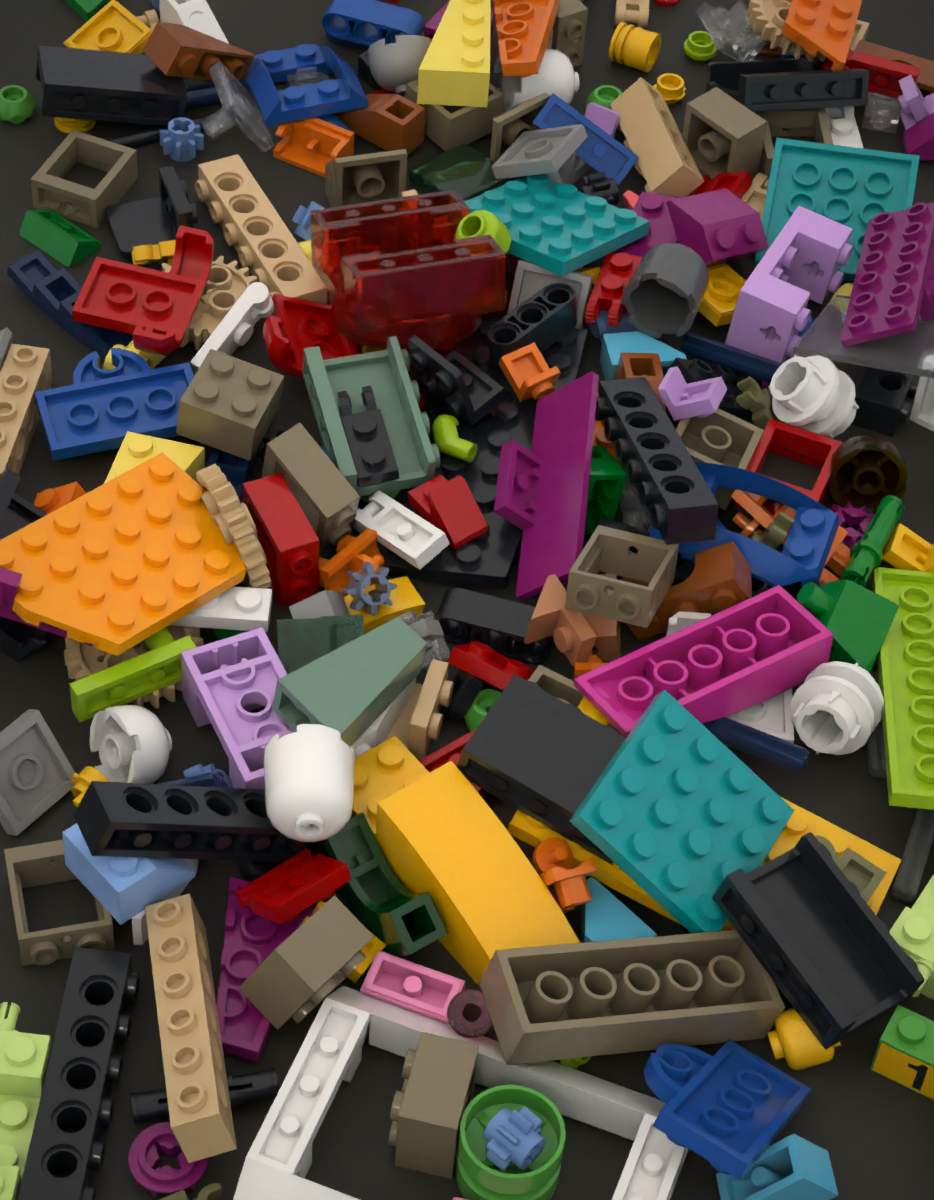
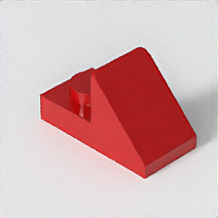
[408,474,488,549]

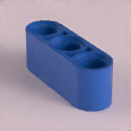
[321,0,425,46]

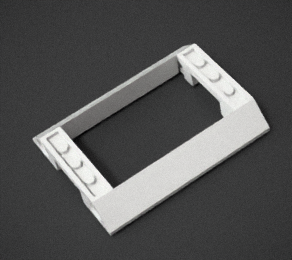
[233,986,689,1200]

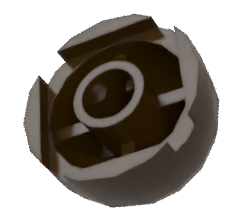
[829,434,908,514]

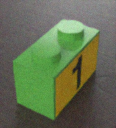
[870,1005,934,1100]

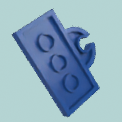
[35,348,194,461]
[643,1039,812,1180]

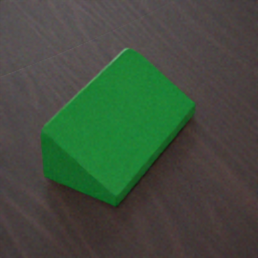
[19,209,102,267]

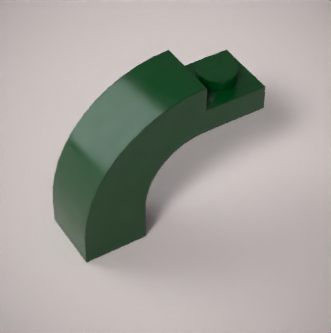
[322,812,448,956]

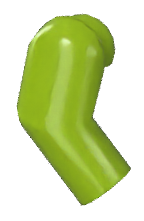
[432,414,478,462]

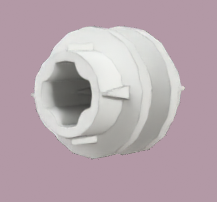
[768,355,859,439]
[790,661,884,755]

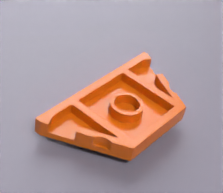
[781,0,862,70]

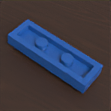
[532,93,639,186]

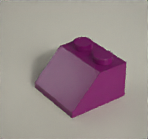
[666,188,769,267]

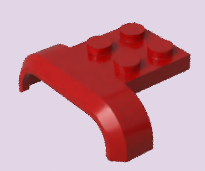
[72,225,214,356]
[262,294,411,377]

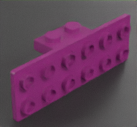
[840,202,934,347]
[494,371,599,601]

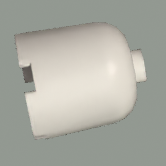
[494,49,579,111]
[264,724,355,842]

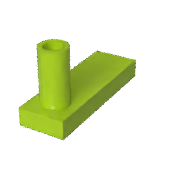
[69,627,196,723]

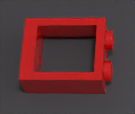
[735,419,843,515]
[242,472,319,608]

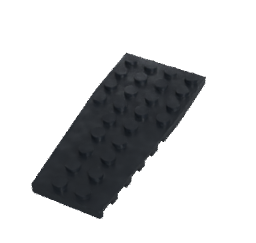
[385,317,588,588]

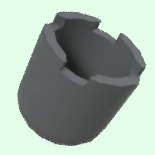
[621,242,709,338]

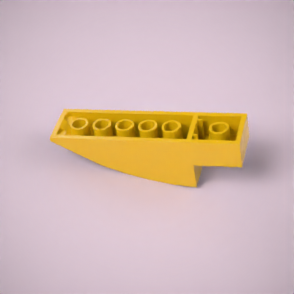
[351,736,580,988]

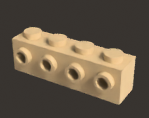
[610,77,704,198]

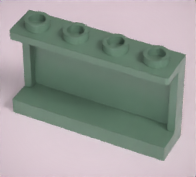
[302,336,440,496]

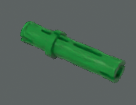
[840,495,905,587]

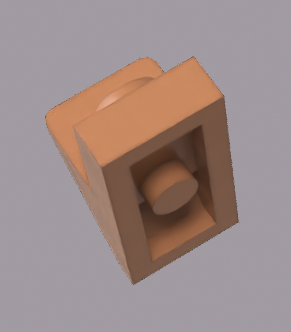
[524,574,597,667]

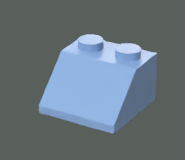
[62,823,196,925]

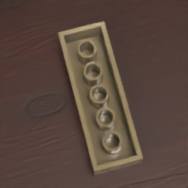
[479,930,785,1065]

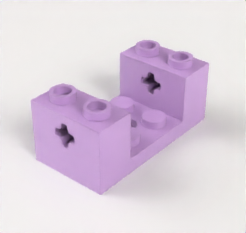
[725,206,853,364]
[181,627,294,790]

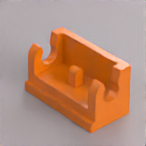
[273,117,354,178]

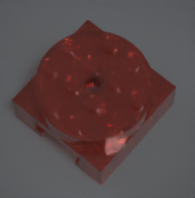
[310,189,506,355]

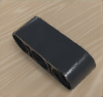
[487,282,577,373]
[434,588,554,664]

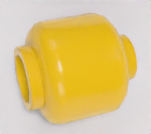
[767,1007,841,1071]

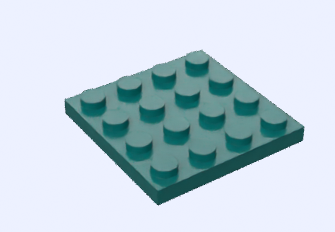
[754,138,920,281]
[443,174,650,276]
[569,690,795,933]

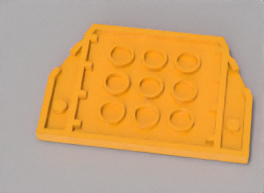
[0,453,246,656]

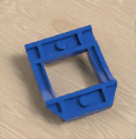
[242,44,368,127]
[650,462,840,588]

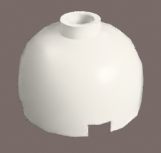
[89,705,172,784]

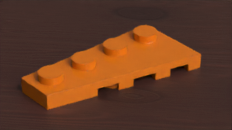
[493,0,561,78]

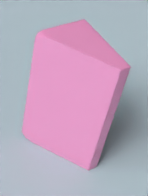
[360,950,465,1024]

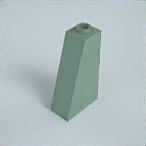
[272,616,427,747]

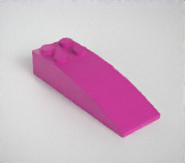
[573,585,834,738]

